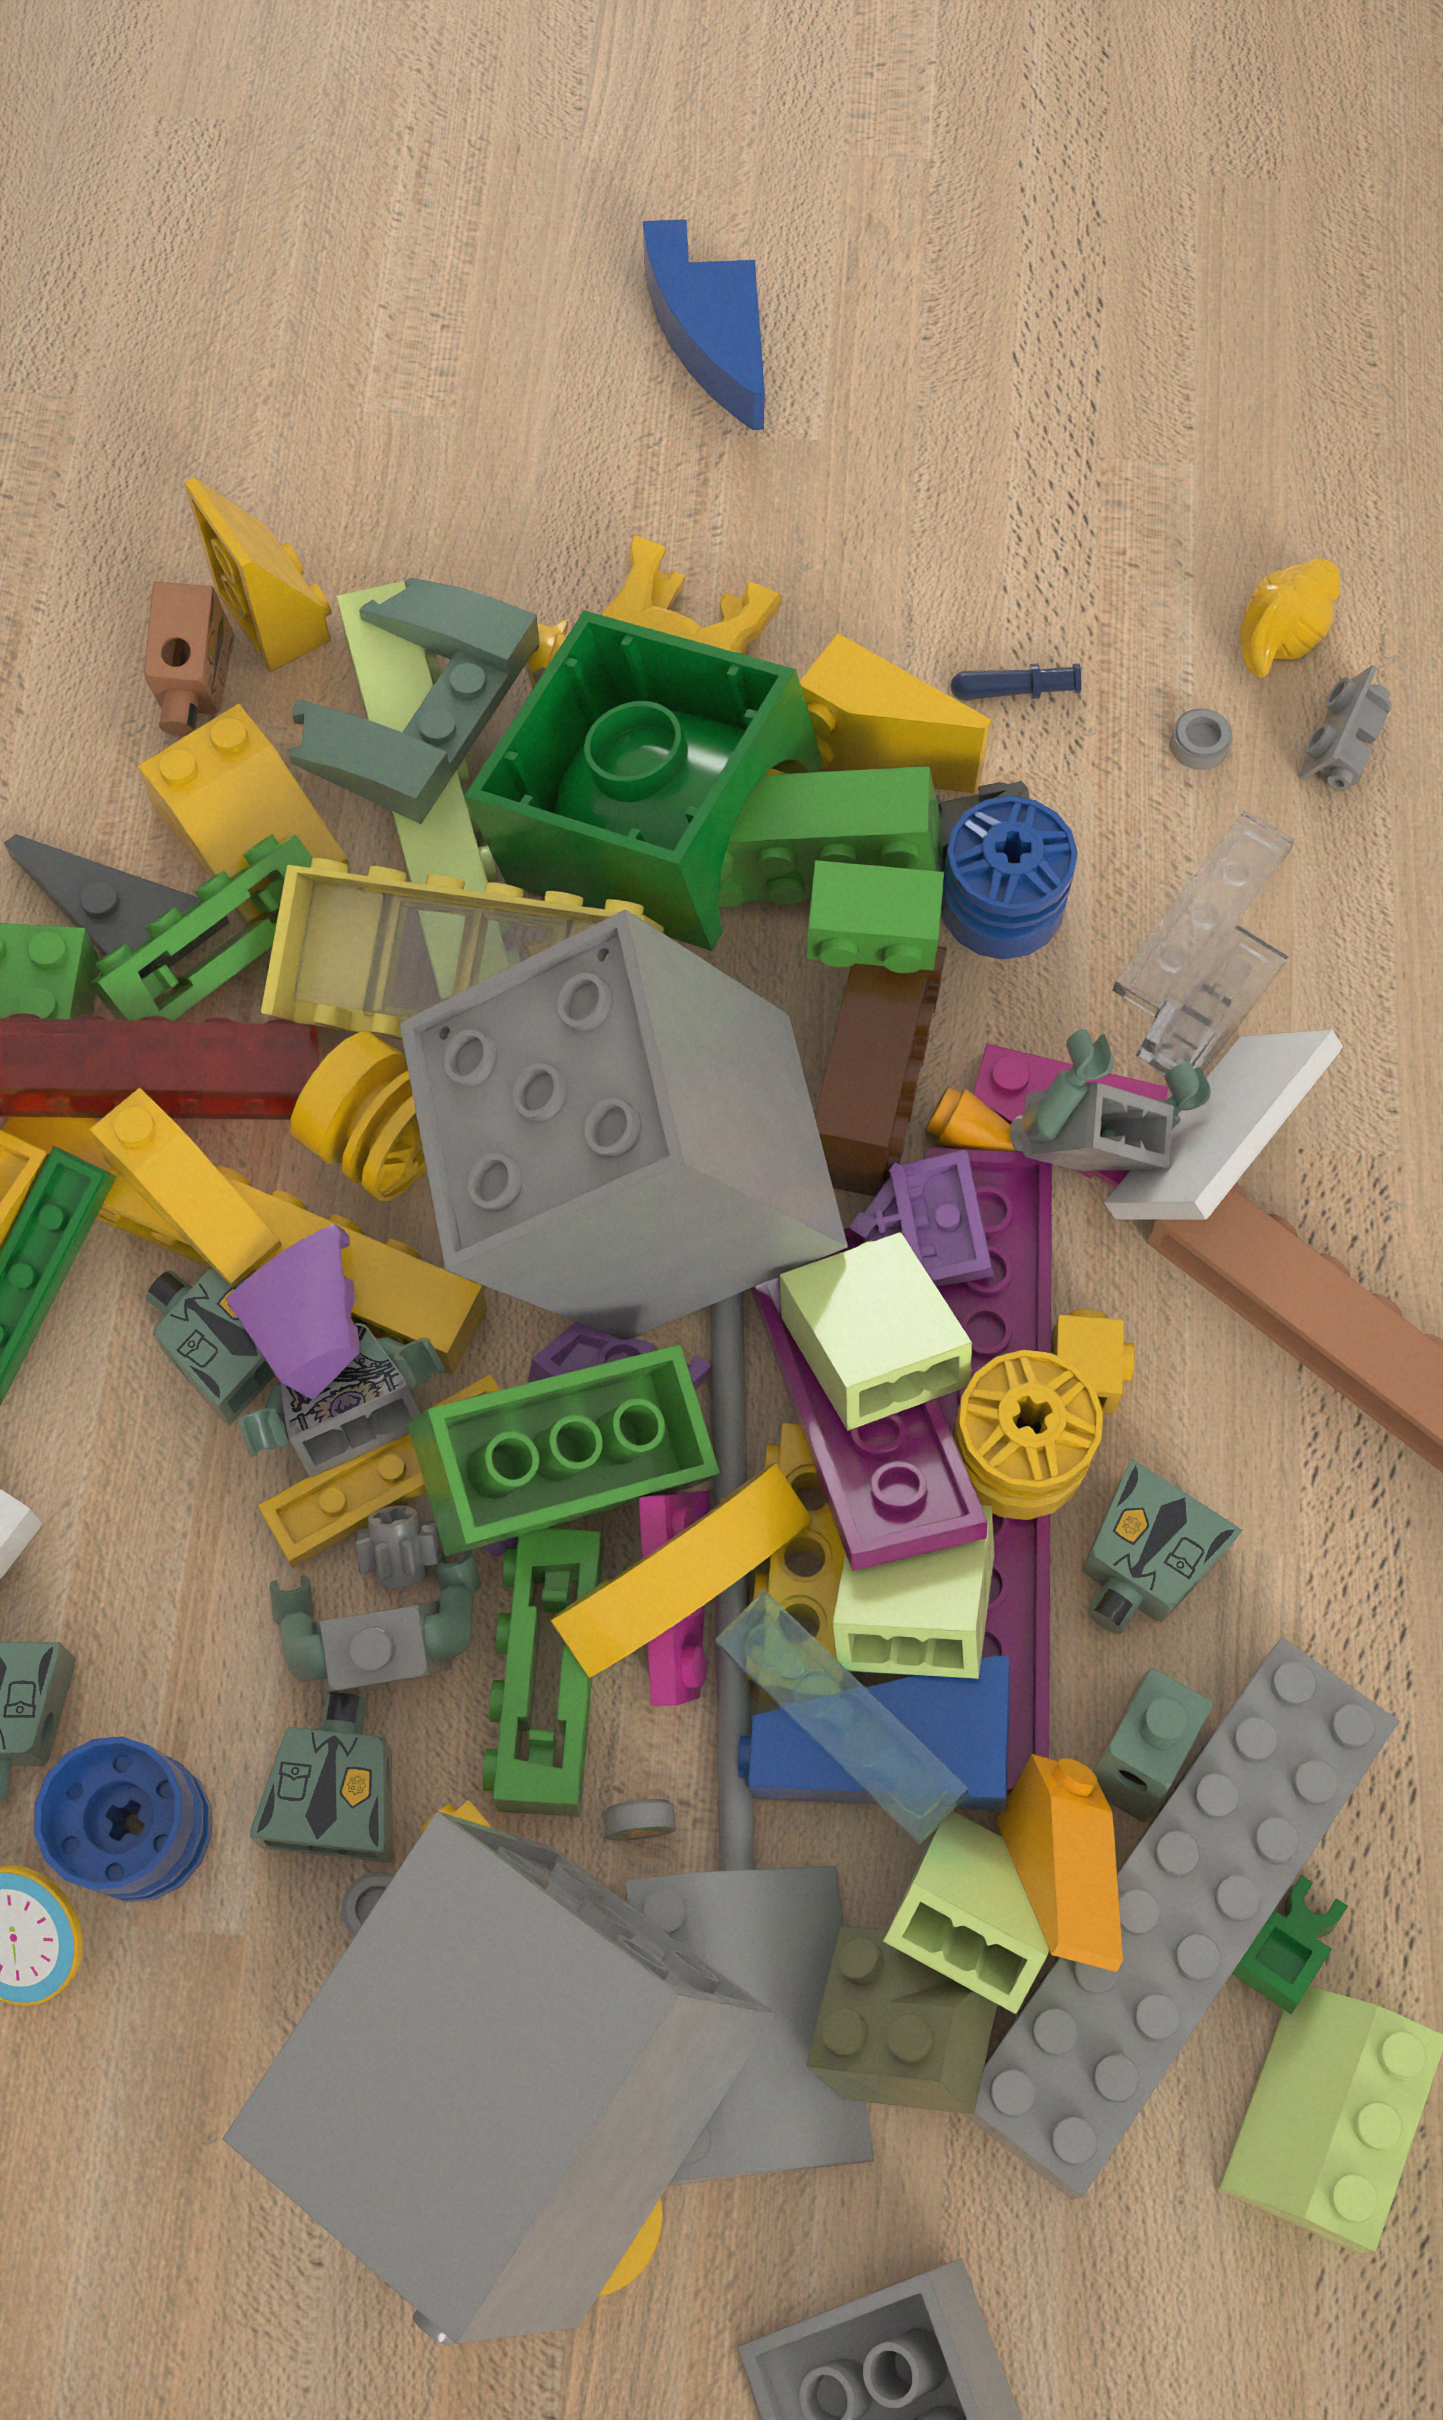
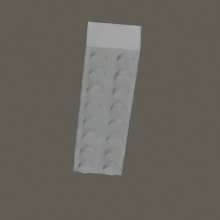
[962,1637,1400,2200]

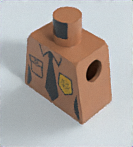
[144,581,235,736]

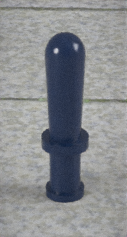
[950,663,1081,700]

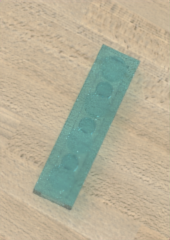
[715,1590,970,1845]

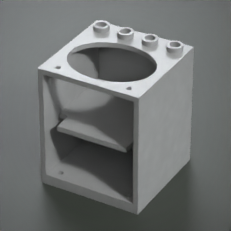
[399,909,848,1340]
[222,1811,776,2346]

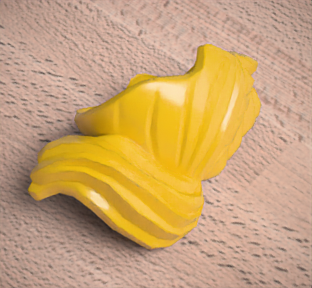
[1239,558,1341,678]

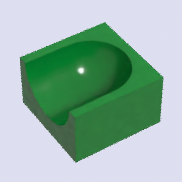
[464,610,823,951]

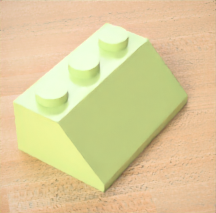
[1218,1986,1443,2253]

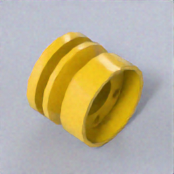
[290,1031,427,1201]
[952,1350,1103,1520]

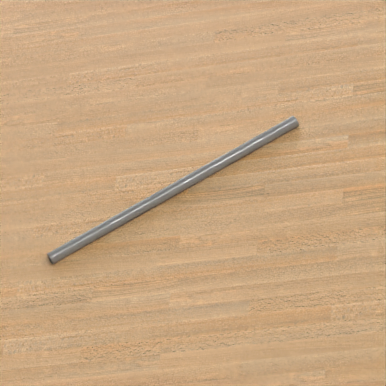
[711,1292,754,1871]

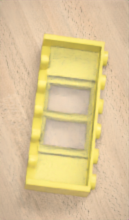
[261,858,664,1040]

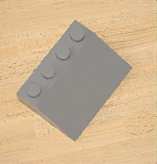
[625,1866,874,2186]
[738,2258,1022,2420]

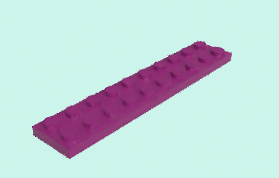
[910,1147,1052,1795]

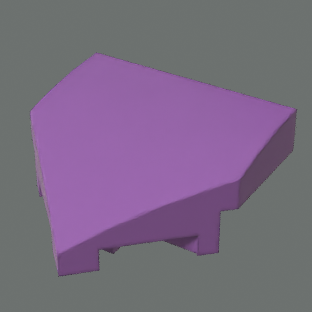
[849,1150,994,1286]

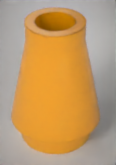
[925,1086,1016,1152]

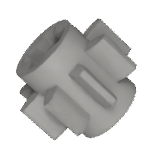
[355,1505,439,1588]

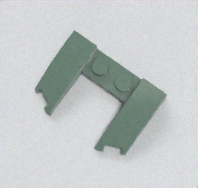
[289,578,540,824]

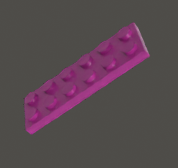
[750,1227,987,1571]

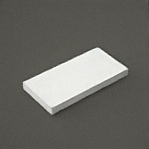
[1104,1030,1343,1220]

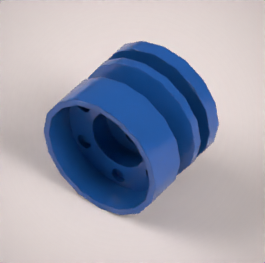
[941,796,1078,959]
[34,1736,212,1902]

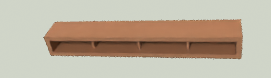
[1147,1183,1443,1473]

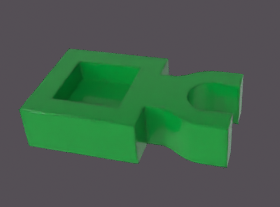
[1232,1875,1348,2014]

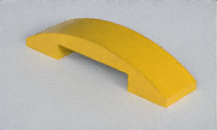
[549,1463,813,1678]

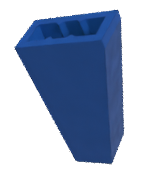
[738,1655,1011,1811]

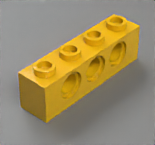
[747,1423,845,1705]

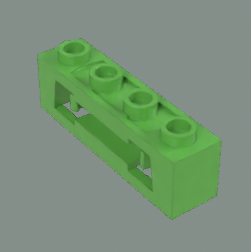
[88,834,312,1043]
[482,1528,603,1817]

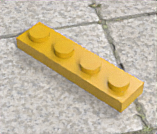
[258,1374,500,1568]

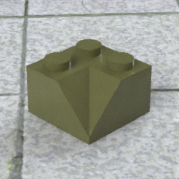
[806,1926,997,2114]

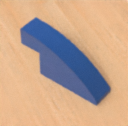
[643,219,765,430]

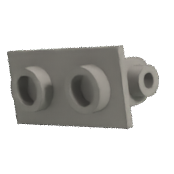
[1299,665,1391,791]

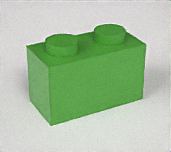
[806,860,944,973]

